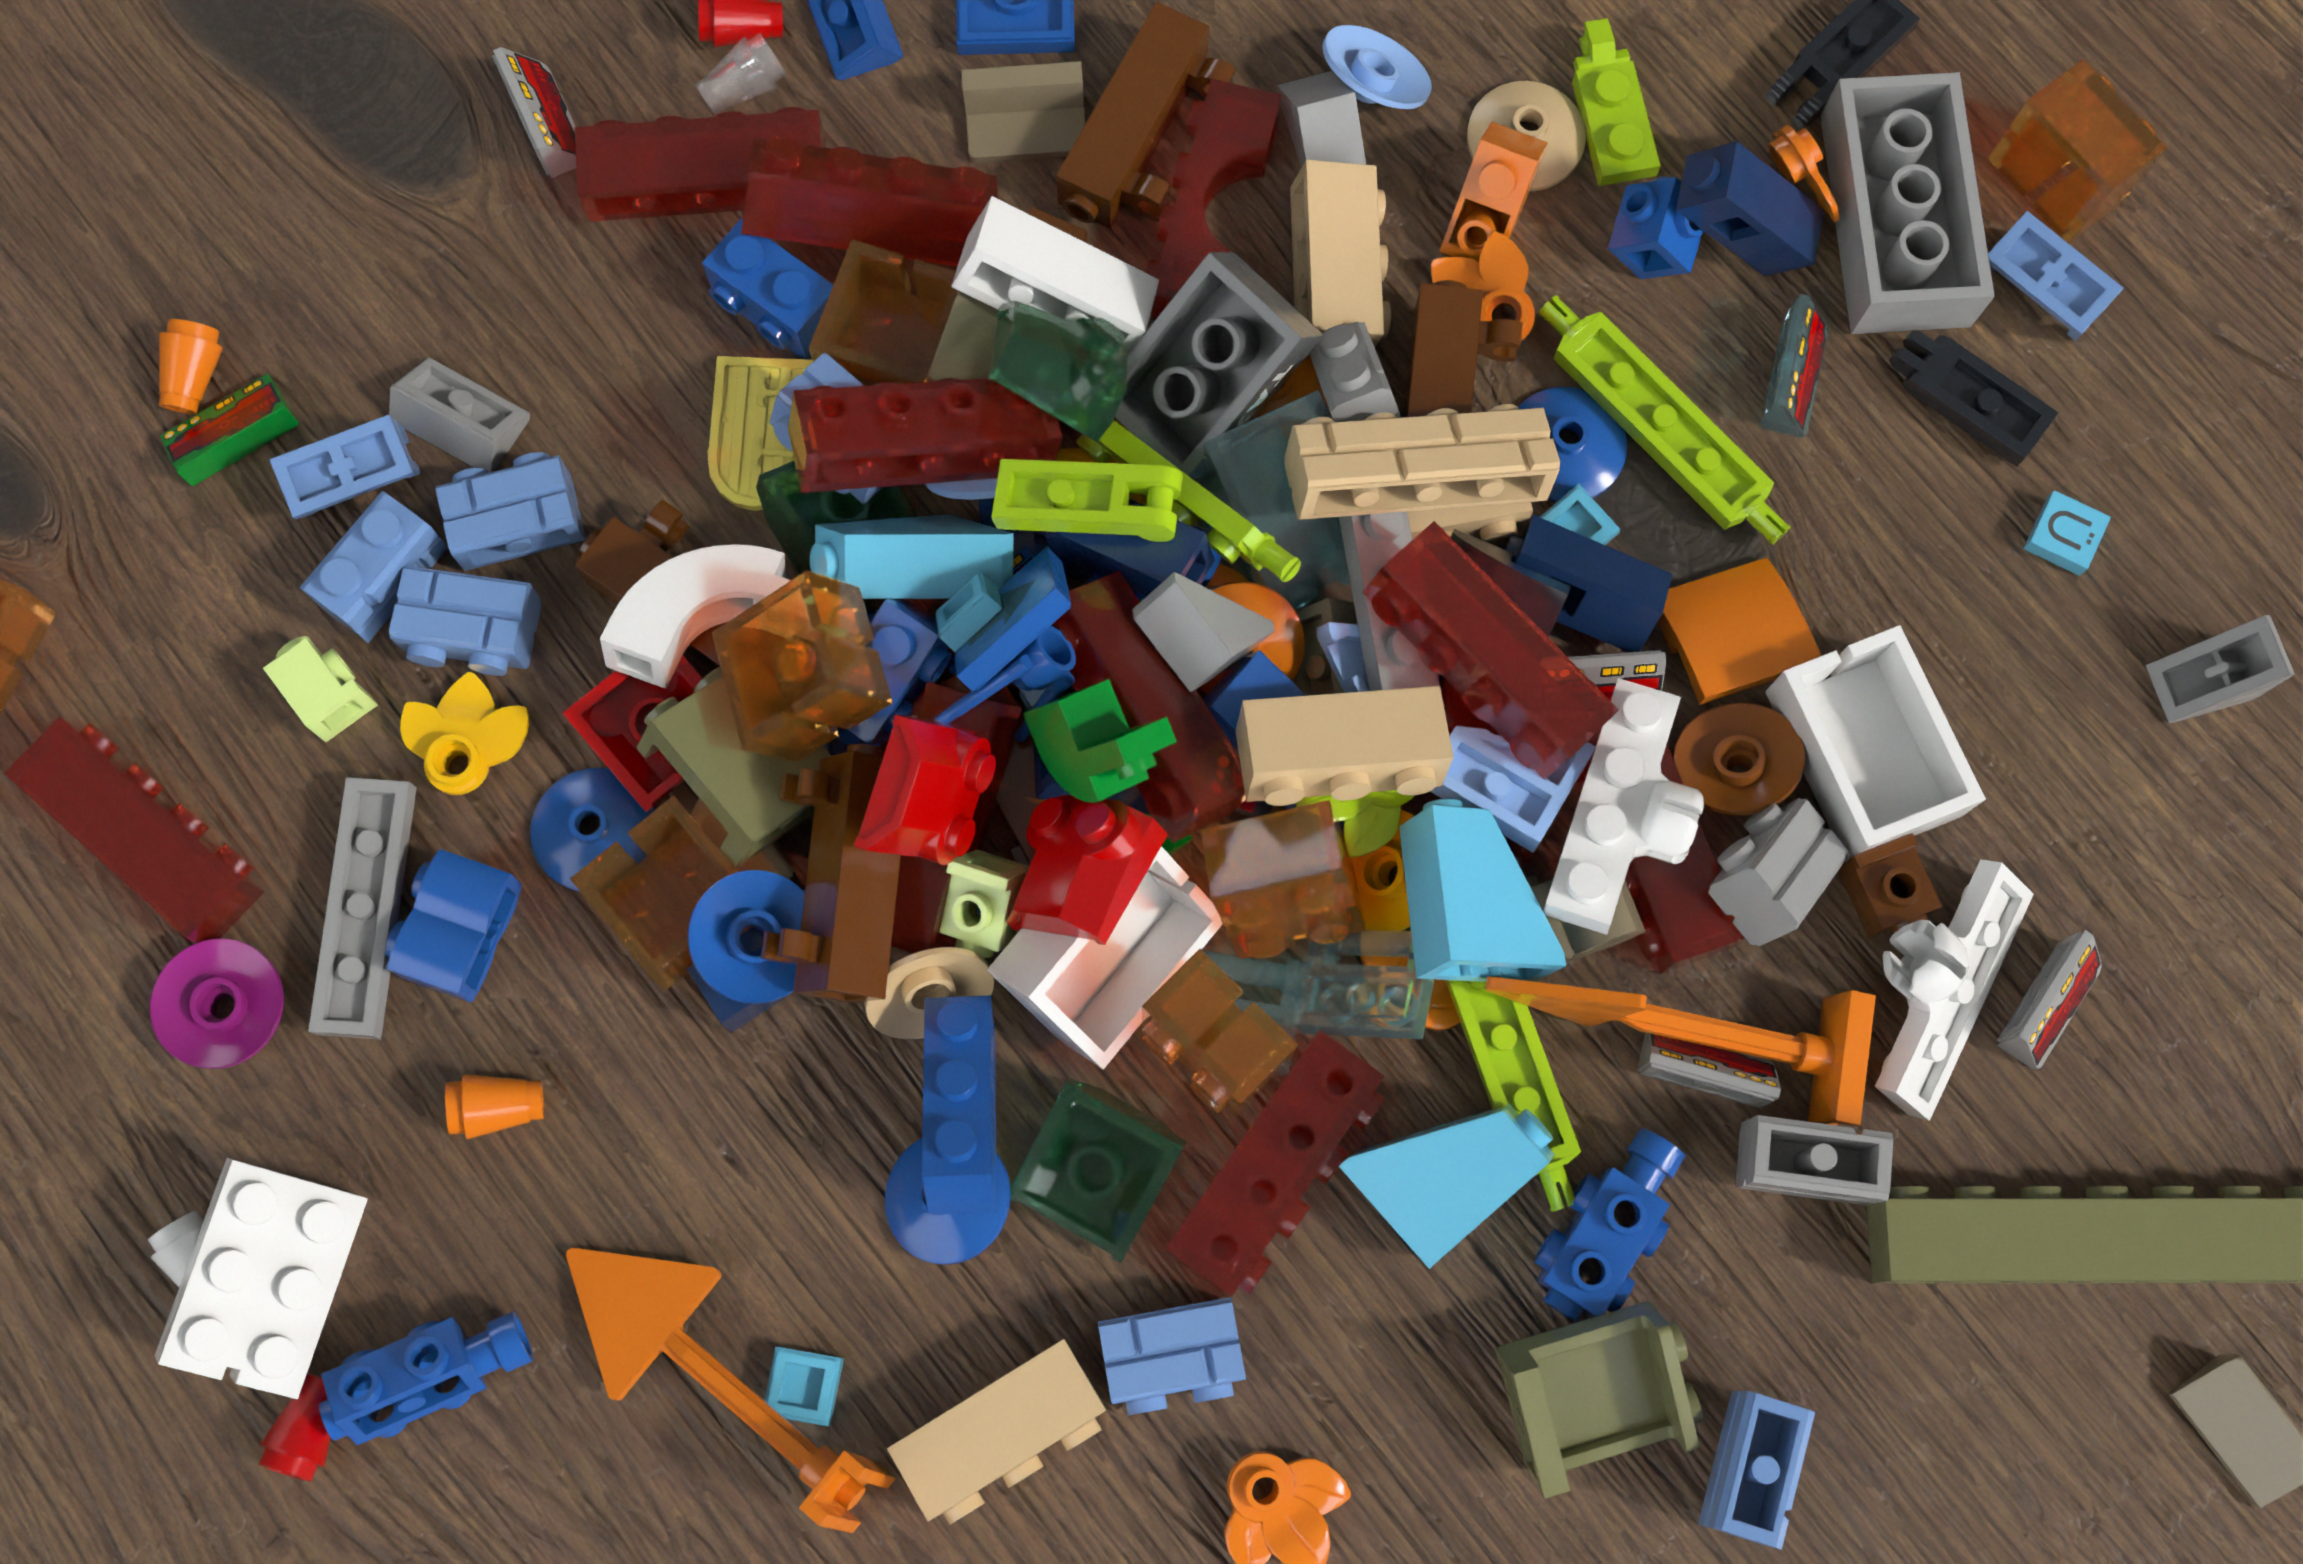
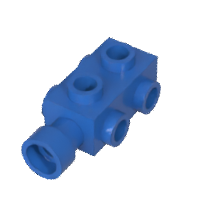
[1534,1128,1686,1322]
[319,1311,534,1445]

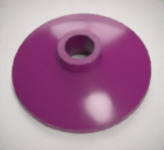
[150,939,284,1069]

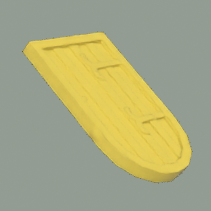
[707,356,814,511]

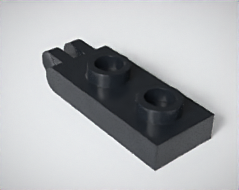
[1889,330,2059,467]

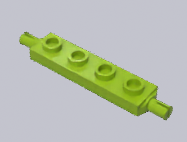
[1538,295,1791,546]
[1050,384,1301,582]
[1445,980,1581,1212]

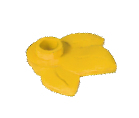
[400,672,529,795]

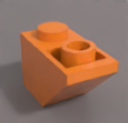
[1439,122,1548,262]

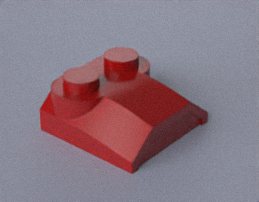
[562,655,702,812]
[854,714,996,865]
[1006,795,1168,945]

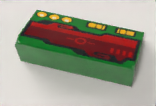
[160,373,300,487]

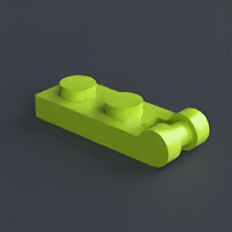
[991,459,1183,542]

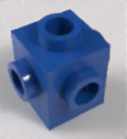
[1608,177,1704,279]

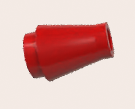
[698,0,783,48]
[258,1374,331,1482]

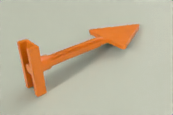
[1485,976,1876,1126]
[566,1248,896,1533]

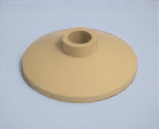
[1467,81,1586,191]
[864,947,994,1039]

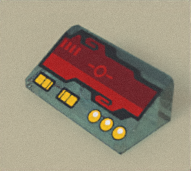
[1761,294,1828,437]

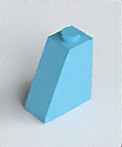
[810,514,1013,599]
[1399,799,1566,982]
[1339,1104,1555,1269]

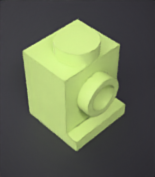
[263,636,378,742]
[939,850,1029,958]

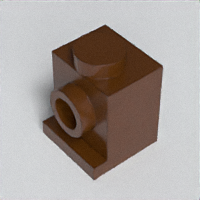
[1838,833,1942,939]

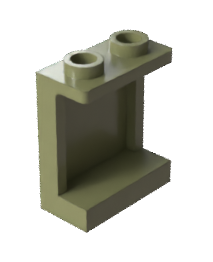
[637,659,832,869]
[1495,1301,1703,1499]

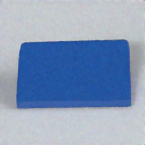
[807,0,903,81]

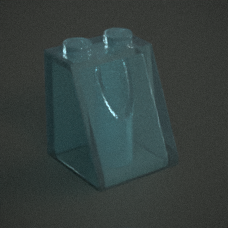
[1201,390,1350,610]

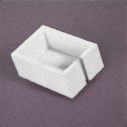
[1765,625,1986,861]
[987,846,1227,1070]
[155,1158,368,1399]

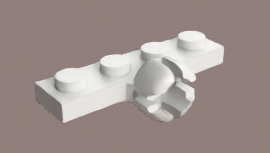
[1543,678,1704,935]
[1875,859,2034,1121]

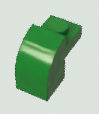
[1023,679,1177,803]

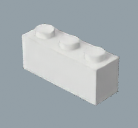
[951,196,1159,368]

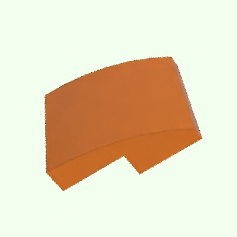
[1658,557,1822,705]

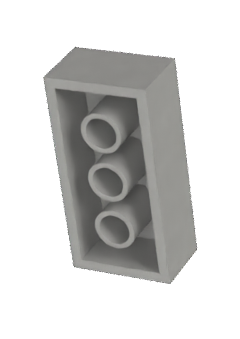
[1820,72,1995,334]

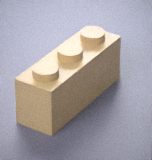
[1290,160,1391,355]
[1235,686,1454,806]
[887,1339,1107,1525]

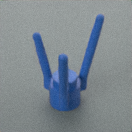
[934,626,1076,742]

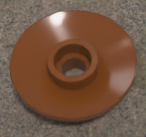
[1674,703,1805,815]

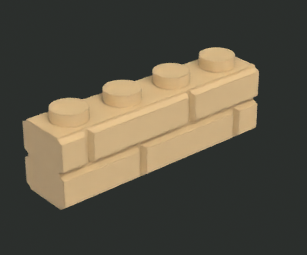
[1284,404,1560,520]

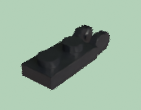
[1765,0,1920,129]

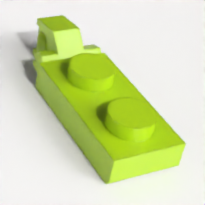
[1572,18,1661,186]

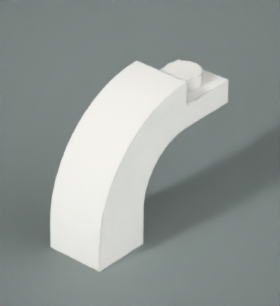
[600,544,836,689]

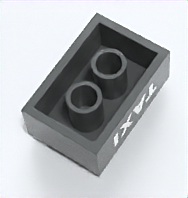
[1094,252,1324,479]

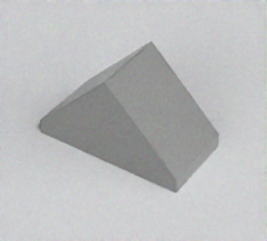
[1276,71,1366,168]
[1132,572,1274,693]
[2145,615,2295,723]

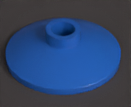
[1518,387,1627,503]
[530,768,659,893]
[687,870,805,1004]
[885,1138,1011,1265]

